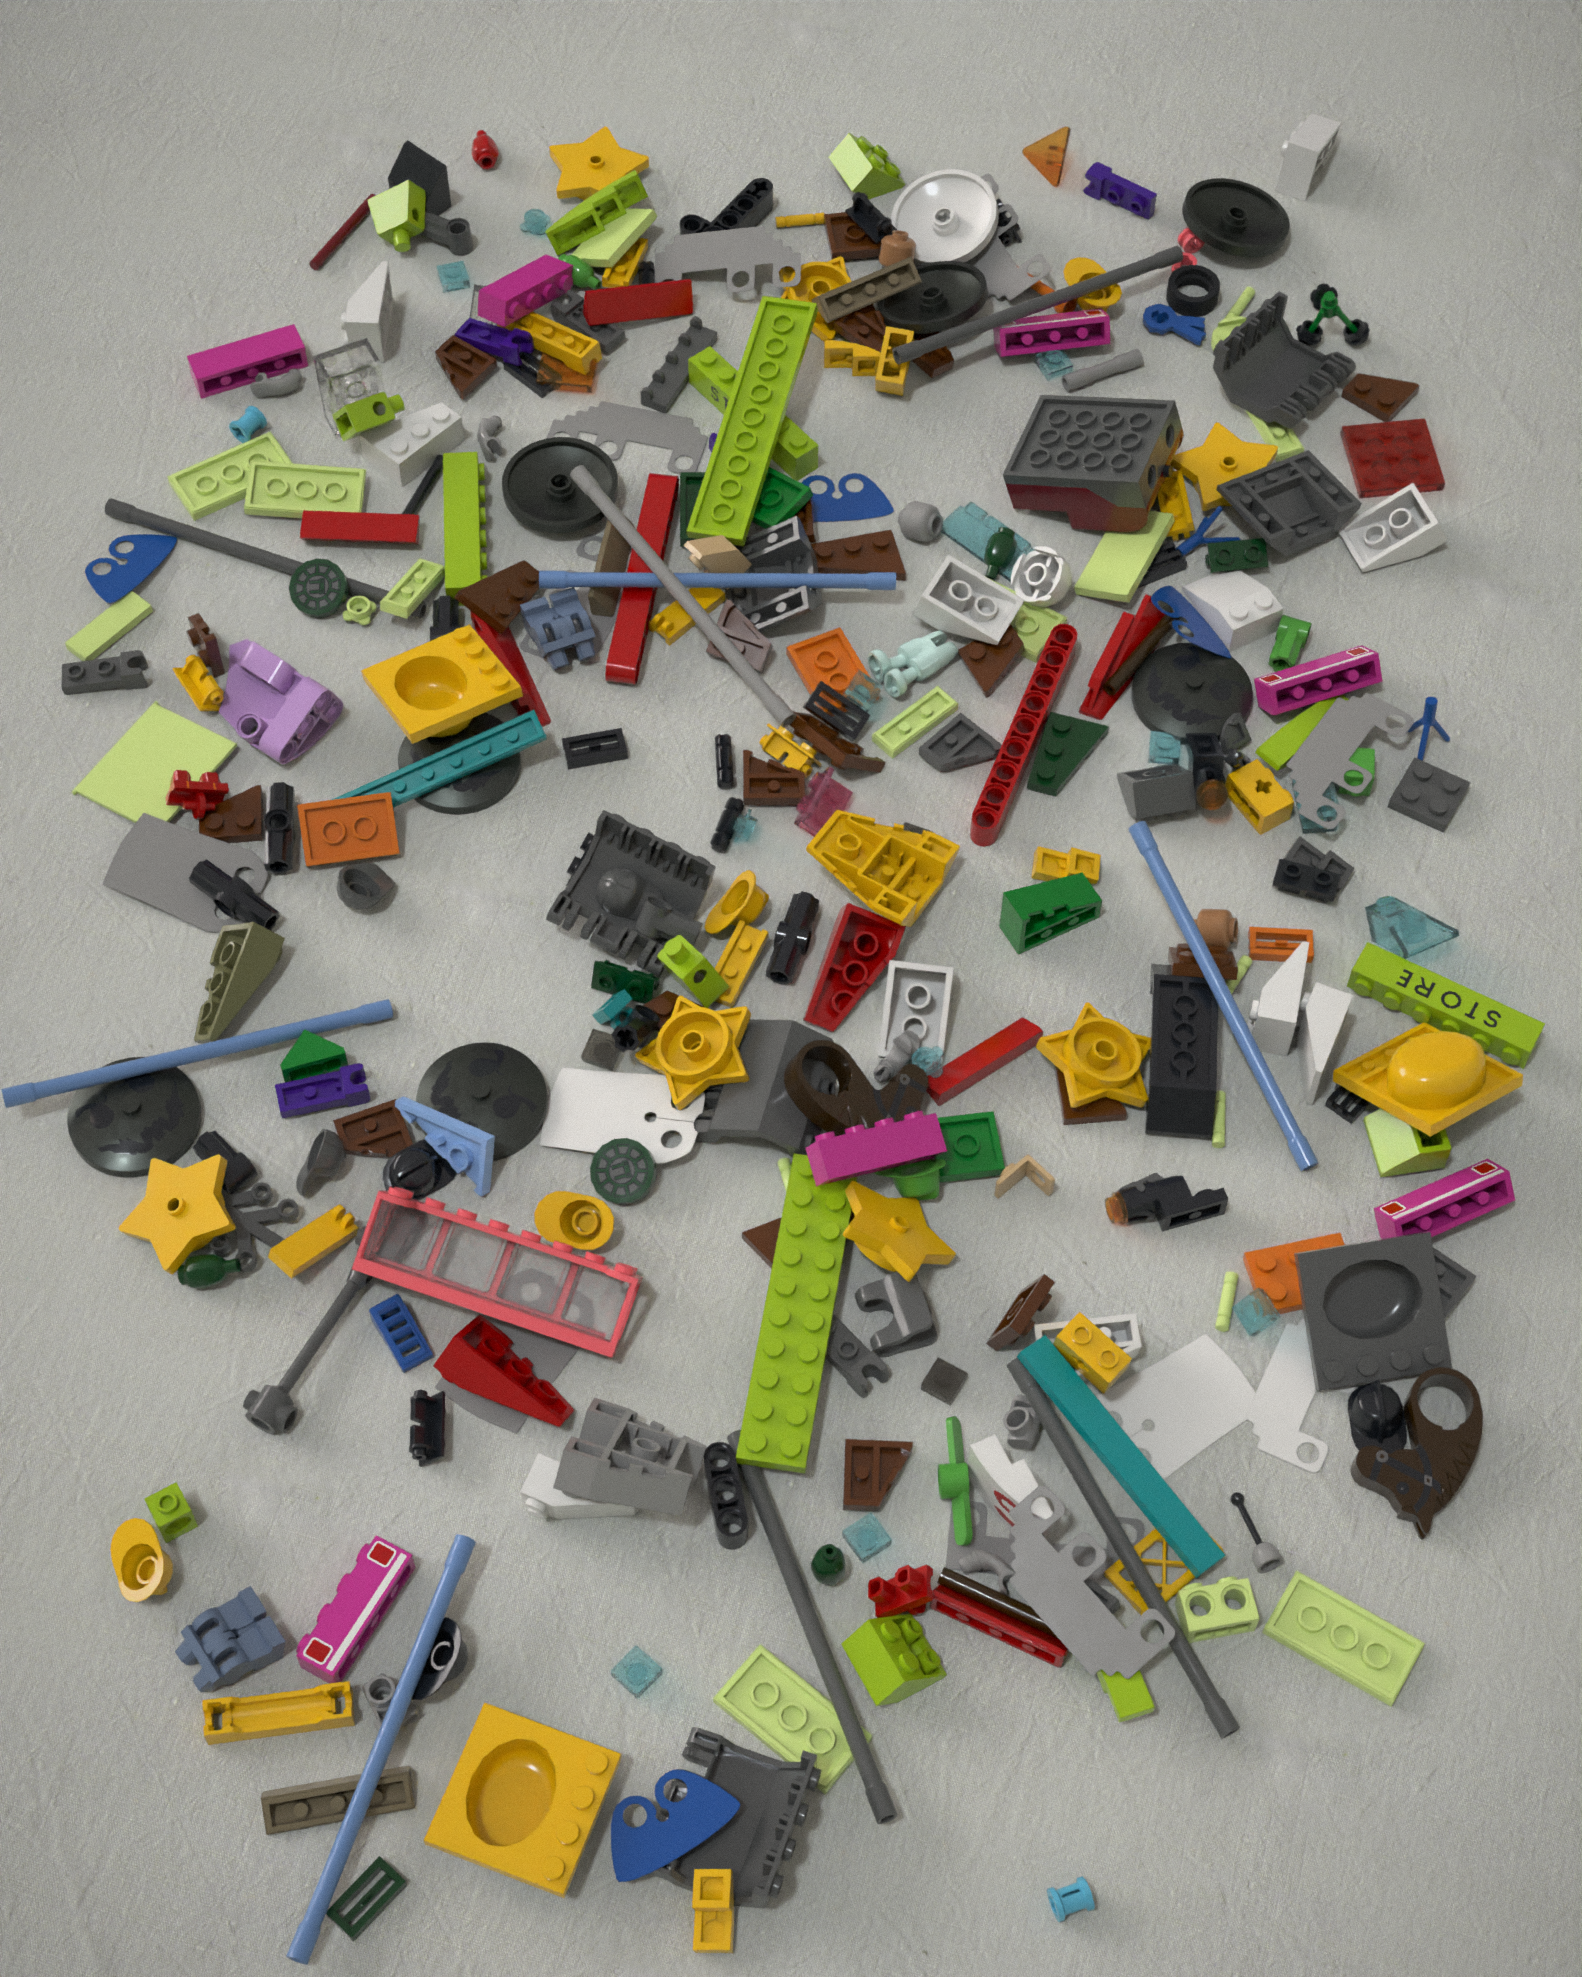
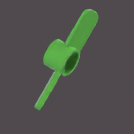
[938,1416,973,1546]

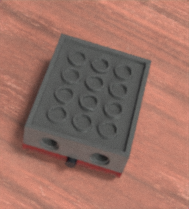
[1003,395,1184,532]

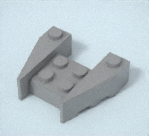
[553,1397,707,1515]

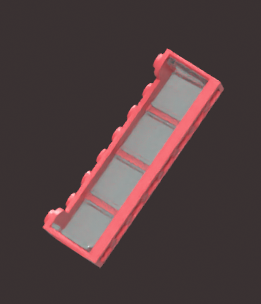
[352,1186,643,1358]

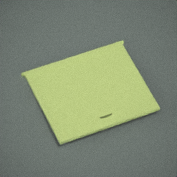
[71,701,237,823]

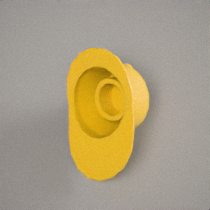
[1063,257,1122,312]
[704,870,769,934]
[534,1191,614,1250]
[110,1518,173,1602]

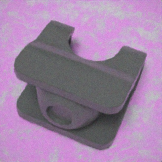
[855,1271,938,1357]

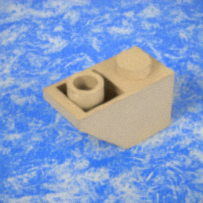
[684,535,752,590]

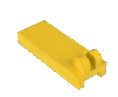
[602,238,648,288]
[1157,469,1195,542]
[648,588,726,646]
[714,920,769,1008]
[268,1204,359,1279]

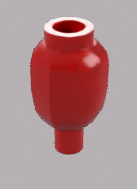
[471,130,499,169]

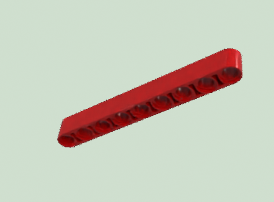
[605,473,679,685]
[970,624,1078,847]

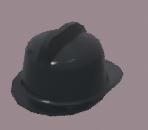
[382,1139,457,1200]
[1348,1380,1407,1454]
[401,1617,468,1700]

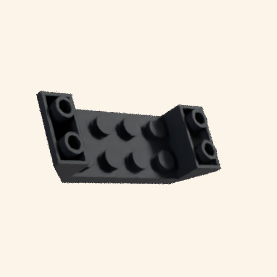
[1145,964,1218,1139]

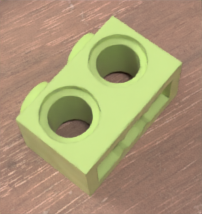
[1174,1576,1260,1643]

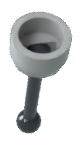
[1230,1492,1283,1573]

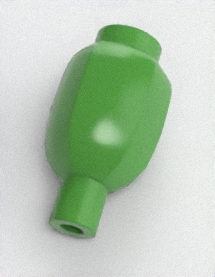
[558,254,602,290]

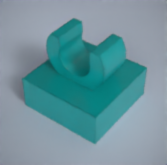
[592,989,633,1030]

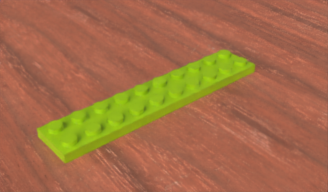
[686,296,818,546]
[736,1153,858,1474]

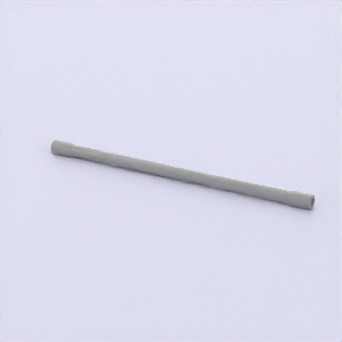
[570,465,796,727]

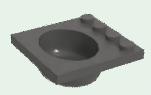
[1294,1231,1452,1391]

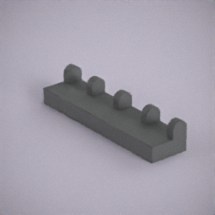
[640,316,717,413]

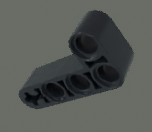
[680,178,773,235]

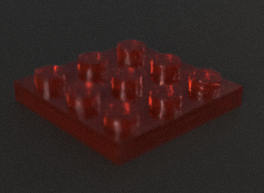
[1340,418,1445,499]

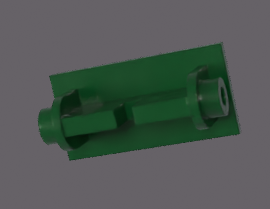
[1205,538,1269,573]
[591,959,660,1004]

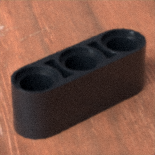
[704,1442,748,1550]

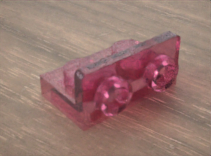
[794,766,853,837]

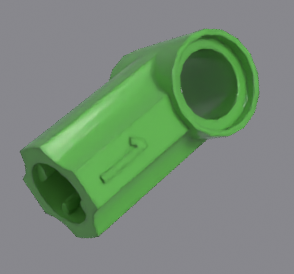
[1268,615,1312,672]

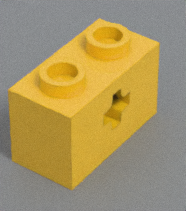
[875,326,914,396]
[1225,759,1294,835]
[1053,1312,1132,1394]

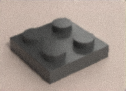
[1387,757,1471,833]

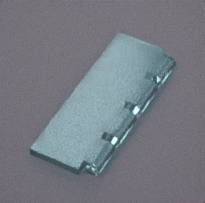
[941,501,1035,582]

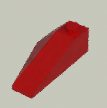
[803,903,906,1032]
[433,1314,575,1427]

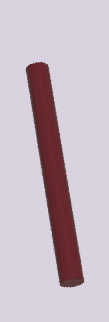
[309,194,376,270]

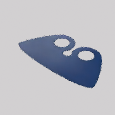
[802,473,894,522]
[85,534,177,603]
[1151,585,1231,658]
[611,1770,740,1882]

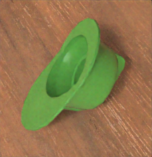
[874,1159,946,1200]

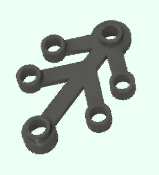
[209,1182,299,1272]

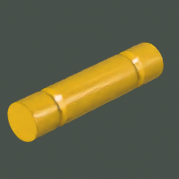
[775,212,824,228]

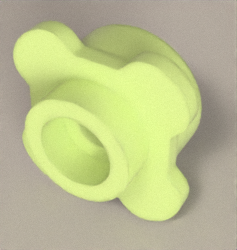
[342,596,377,625]

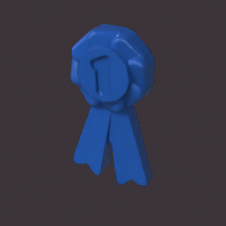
[1143,304,1206,346]

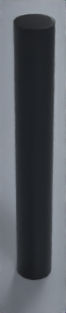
[402,455,443,514]

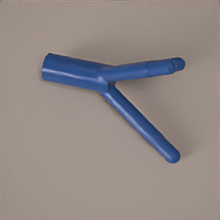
[1175,506,1240,557]
[1408,697,1450,761]

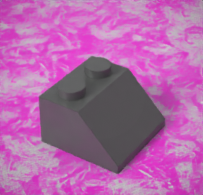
[1117,763,1196,822]

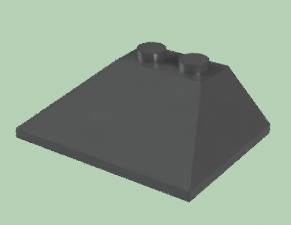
[1216,450,1362,556]
[725,516,822,632]

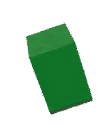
[280,1029,348,1082]

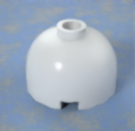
[1011,546,1072,607]

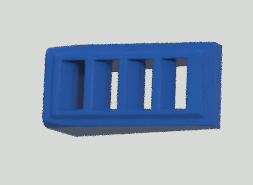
[369,1294,434,1373]

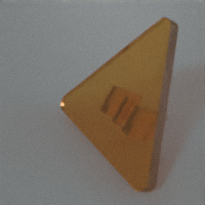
[1022,126,1071,187]

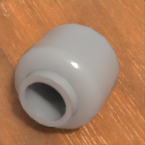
[898,501,943,542]

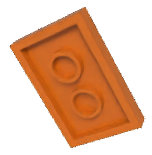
[786,627,879,717]
[297,792,400,867]
[1243,1232,1345,1318]

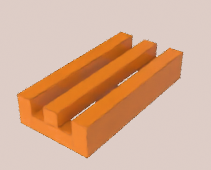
[1248,927,1314,963]

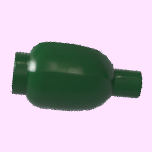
[984,527,1017,581]
[178,1254,241,1288]
[811,1544,846,1585]

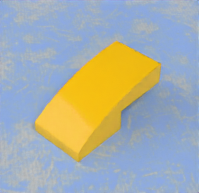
[824,340,881,376]
[1031,846,1101,884]
[692,1869,734,1953]

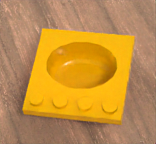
[361,624,523,744]
[1333,1022,1523,1137]
[424,1702,622,1898]

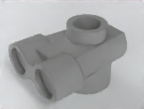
[1003,1395,1052,1449]
[362,1673,420,1732]

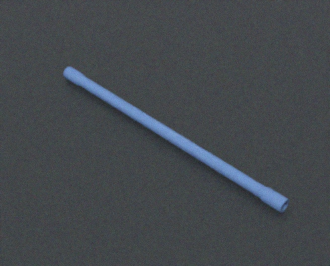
[539,571,896,590]
[1128,821,1319,1172]
[1,999,393,1108]
[286,1534,476,1965]

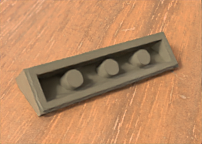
[812,257,922,323]
[588,514,635,617]
[261,1766,415,1835]

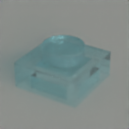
[437,261,470,293]
[1035,349,1073,381]
[843,670,883,712]
[1148,731,1181,764]
[1232,1288,1281,1336]
[842,1512,892,1564]
[611,1645,663,1699]

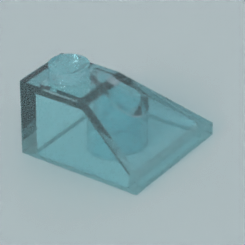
[1365,896,1459,959]

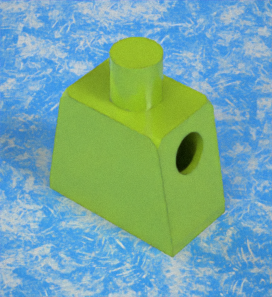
[368,180,426,252]
[332,391,405,442]
[657,935,729,1008]

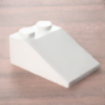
[341,261,394,363]
[1338,483,1448,572]
[913,555,1025,645]
[1182,570,1284,652]
[1247,941,1309,1056]
[878,960,954,1064]
[1295,982,1353,1105]
[520,1453,638,1520]

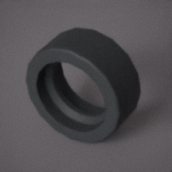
[1166,265,1220,317]

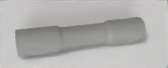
[1061,349,1143,392]

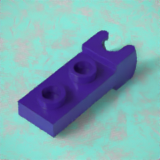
[1083,162,1157,220]
[454,318,534,366]
[275,1063,371,1119]

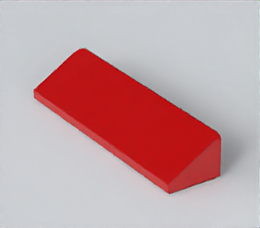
[583,279,693,326]
[300,510,420,544]
[926,1017,1043,1106]
[930,1585,1069,1668]

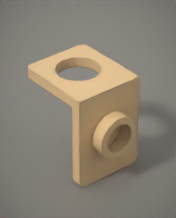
[994,1154,1055,1199]

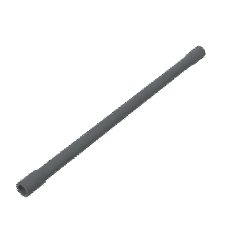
[892,246,1183,364]
[105,498,427,618]
[1007,1358,1240,1739]
[727,1430,898,1824]

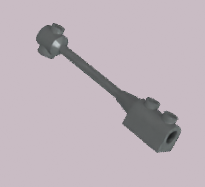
[243,1200,429,1434]

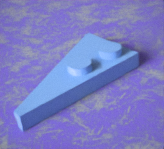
[395,1096,495,1196]

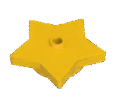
[549,126,649,200]
[779,256,874,342]
[1171,422,1278,511]
[635,995,751,1110]
[1036,1002,1151,1108]
[119,1154,236,1275]
[843,1181,956,1282]

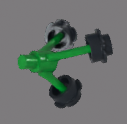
[1296,284,1370,346]

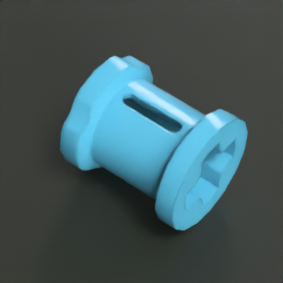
[229,406,267,443]
[1047,1876,1095,1922]

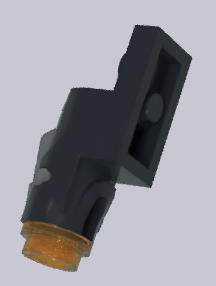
[1185,733,1228,810]
[1105,1173,1228,1232]

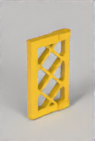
[1103,1528,1224,1615]

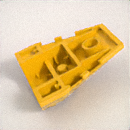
[806,810,960,927]

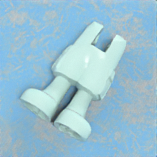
[867,630,959,697]

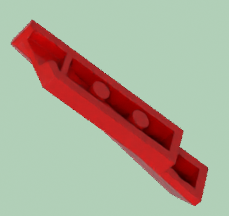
[1079,594,1165,720]
[470,611,551,727]

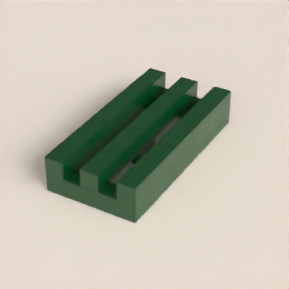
[326,1856,407,1942]

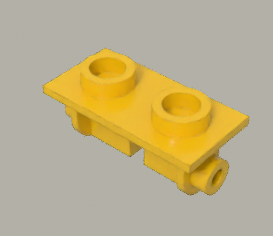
[172,655,224,711]
[759,723,822,778]

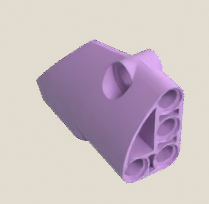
[218,639,343,764]

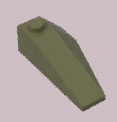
[194,922,285,1043]

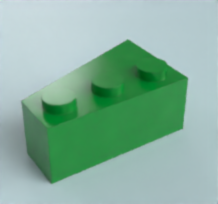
[999,872,1102,955]

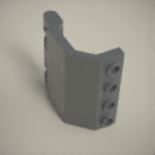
[1213,291,1356,429]
[546,810,716,977]
[694,1019,837,1158]
[649,1727,822,1908]

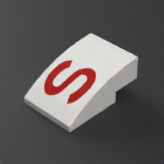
[968,1435,1056,1545]

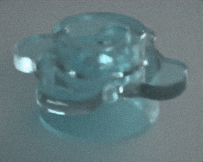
[520,209,551,236]
[732,808,758,842]
[912,1046,944,1078]

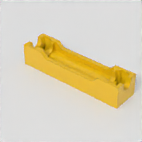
[497,311,602,375]
[202,1681,355,1745]

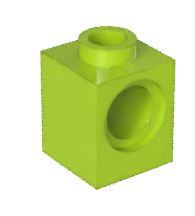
[144,1482,198,1543]

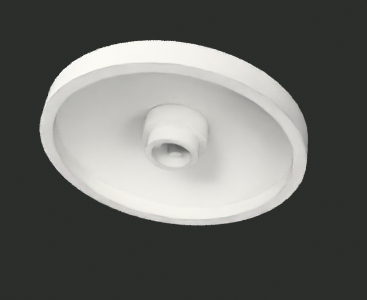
[891,169,999,265]

